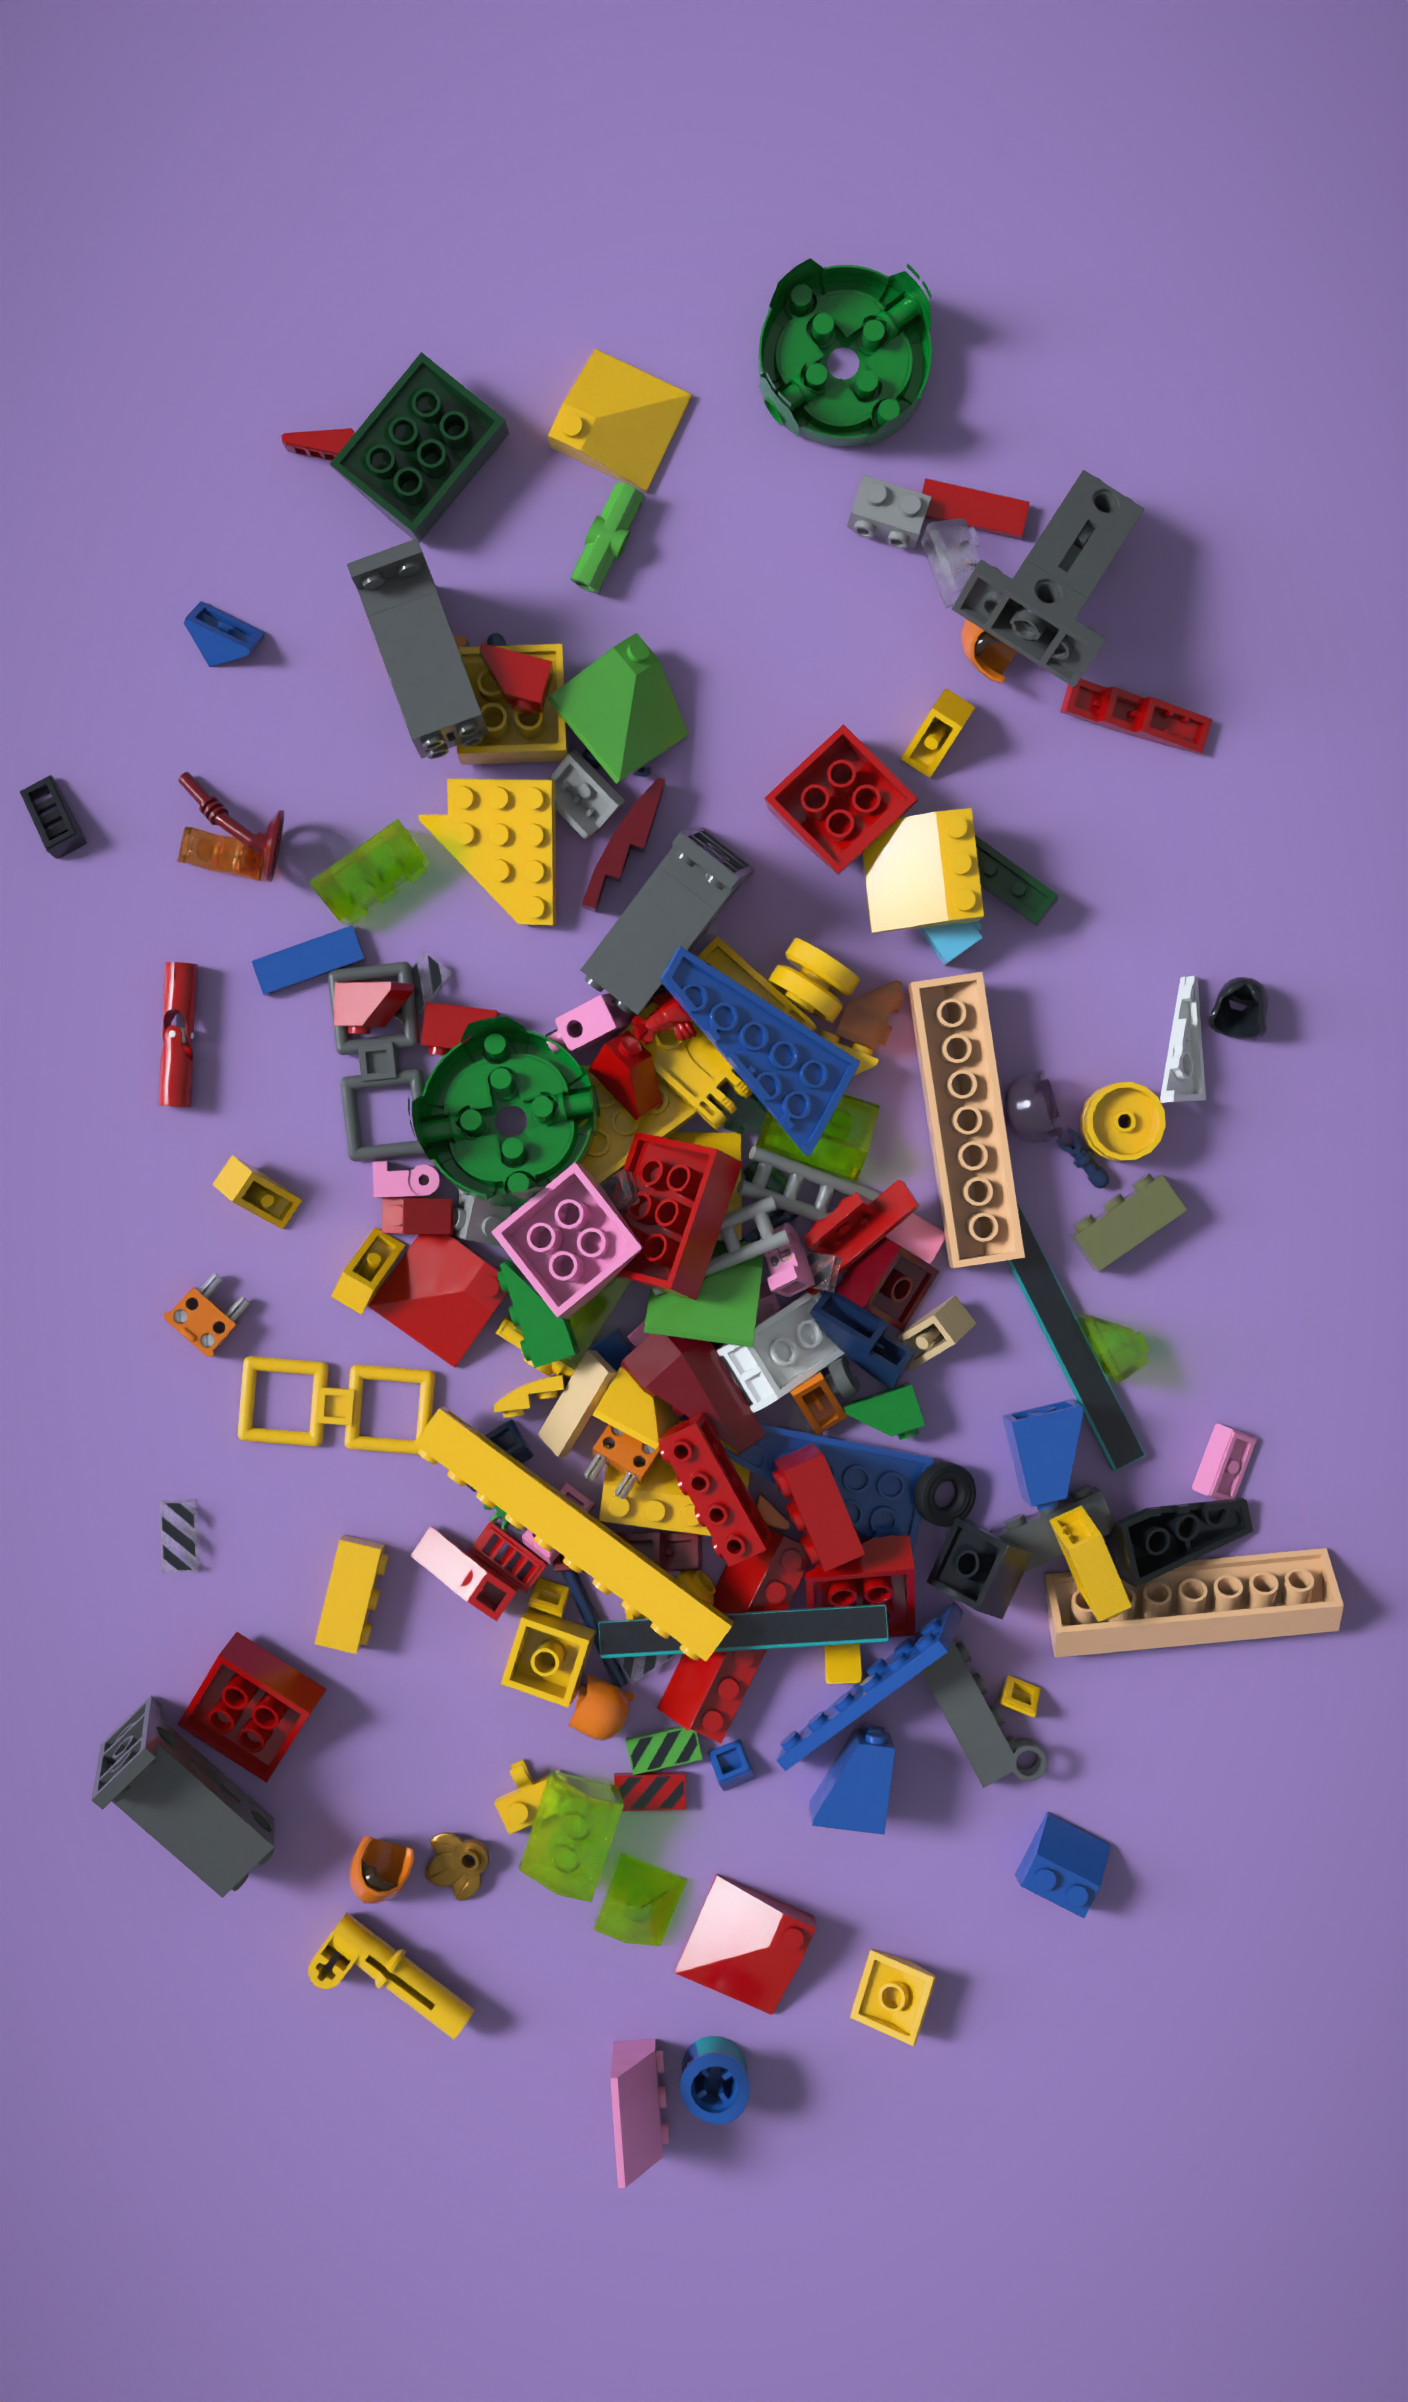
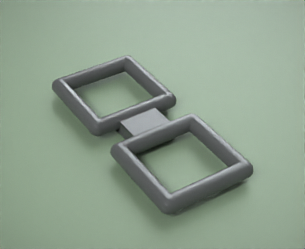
[328,961,425,1162]

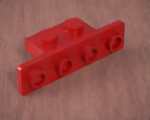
[802,1180,919,1295]

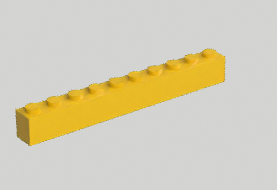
[414,1406,734,1662]

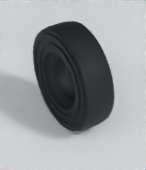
[914,1462,976,1527]

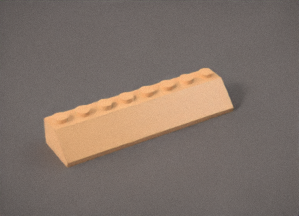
[907,972,1025,1268]
[1044,1548,1344,1658]

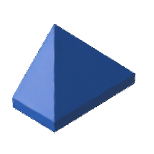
[184,601,265,667]

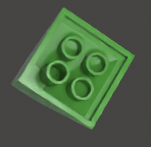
[548,633,689,784]
[644,1242,764,1347]

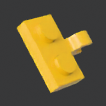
[494,1759,574,1835]

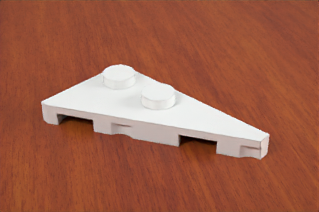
[1160,976,1206,1103]

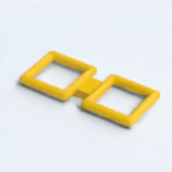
[238,1356,435,1455]

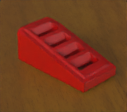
[281,428,355,461]
[470,1521,548,1593]

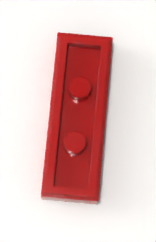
[922,478,1030,540]

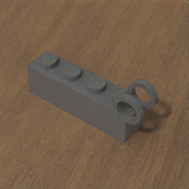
[945,1485,1116,1571]
[921,1641,1047,1788]

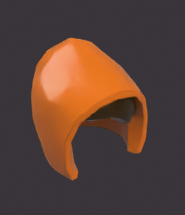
[961,619,1017,684]
[349,1836,414,1904]

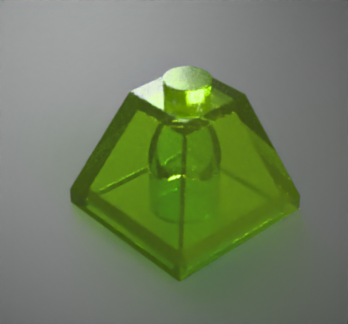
[1074,1312,1150,1384]
[593,1852,687,1946]

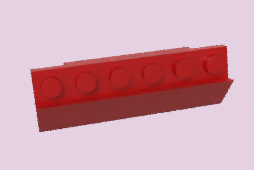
[657,1525,810,1744]

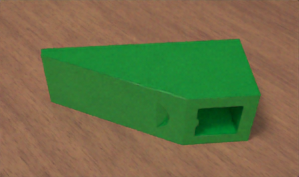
[497,1260,580,1368]

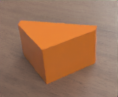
[790,1371,847,1434]

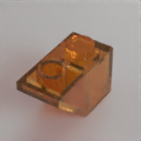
[835,980,905,1051]

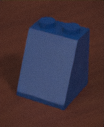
[1002,1399,1084,1510]
[809,1725,895,1835]

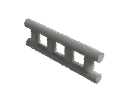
[737,1146,880,1222]
[652,1196,791,1296]

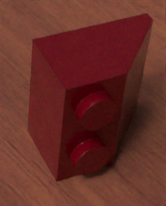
[835,1237,940,1332]

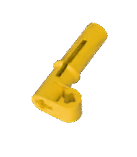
[308,1912,475,2040]

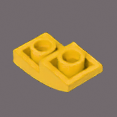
[493,1374,566,1418]

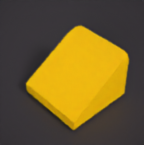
[824,1643,862,1684]

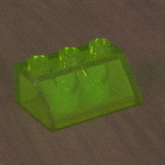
[309,819,430,925]
[755,1094,880,1182]
[519,1770,624,1902]

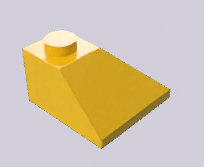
[592,1366,680,1450]

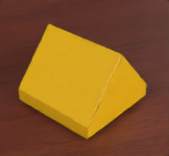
[528,1577,570,1618]
[996,1675,1041,1718]

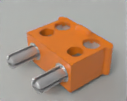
[163,1273,250,1357]
[584,1424,662,1499]

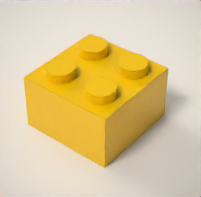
[501,1607,597,1708]

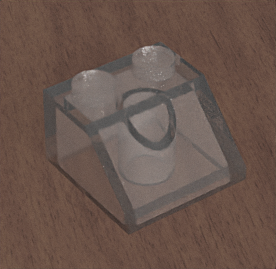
[921,518,987,608]

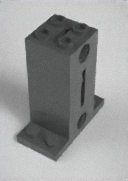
[952,470,1144,688]
[347,538,490,759]
[580,826,756,1015]
[92,1695,274,1898]

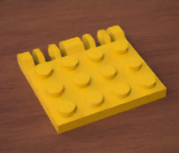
[621,936,817,1130]

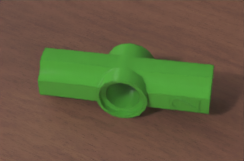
[570,481,644,594]

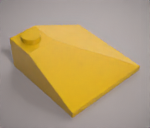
[548,349,692,493]

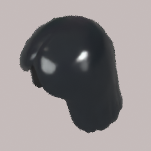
[1207,977,1268,1040]

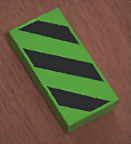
[625,1726,703,1775]

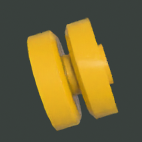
[768,938,860,1023]
[1079,1082,1166,1161]

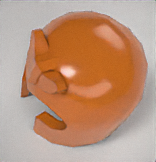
[568,1674,635,1741]

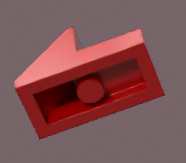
[382,1197,454,1234]

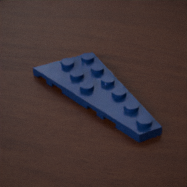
[659,947,860,1156]
[722,1422,934,1554]
[776,1601,963,1771]

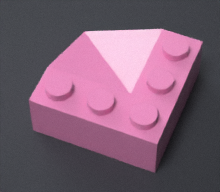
[491,1162,644,1319]

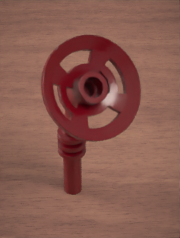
[178,772,284,882]

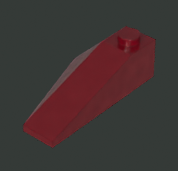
[620,1334,766,1455]

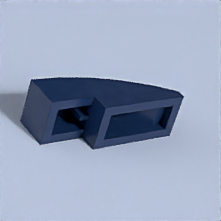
[810,1287,916,1390]

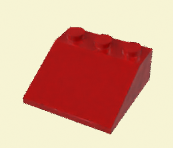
[764,724,918,875]
[177,1631,327,1783]

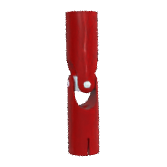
[158,962,198,1107]

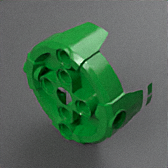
[758,258,932,447]
[408,1017,601,1207]

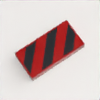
[614,1771,686,1811]

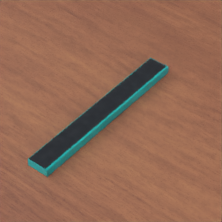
[1006,1202,1146,1471]
[598,1604,889,1659]

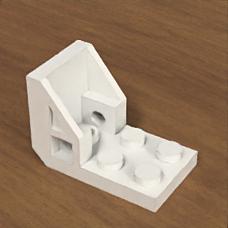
[715,1291,845,1413]

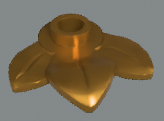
[425,1832,489,1901]

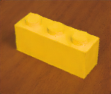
[315,1535,389,1654]

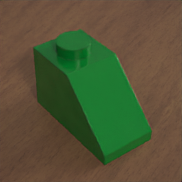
[842,1382,925,1440]

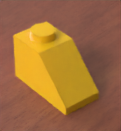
[900,688,975,778]
[212,1155,302,1230]
[331,1227,405,1315]

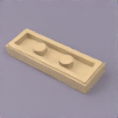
[538,1350,617,1457]

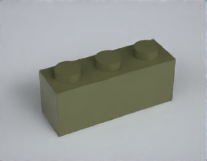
[1069,1173,1187,1272]

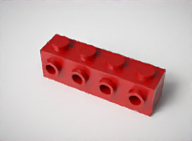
[658,1412,773,1567]

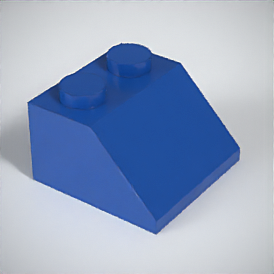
[1015,1812,1111,1918]

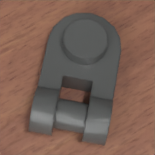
[826,1354,861,1398]

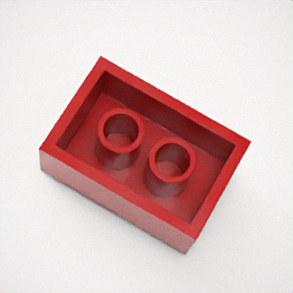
[771,1443,865,1572]

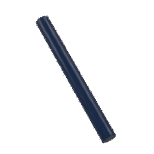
[561,1558,628,1688]

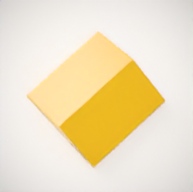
[850,1949,936,2046]

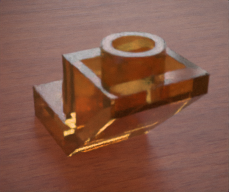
[177,827,263,881]

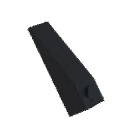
[1105,1498,1253,1587]

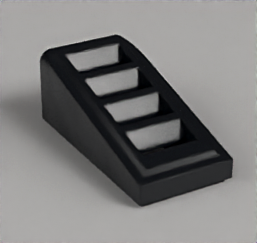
[19,775,87,859]

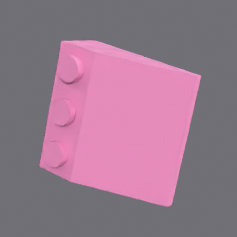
[610,2039,670,2188]

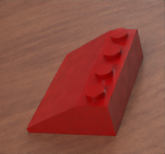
[612,1132,743,1301]

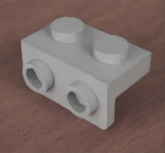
[847,474,931,549]
[547,749,625,839]
[451,1188,512,1247]

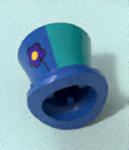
[679,2036,750,2125]

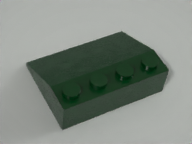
[330,352,509,543]

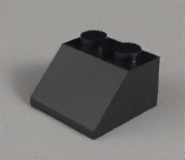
[926,1517,1033,1619]

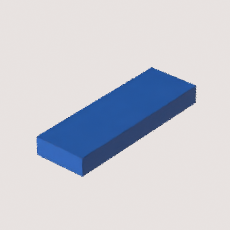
[251,925,366,995]

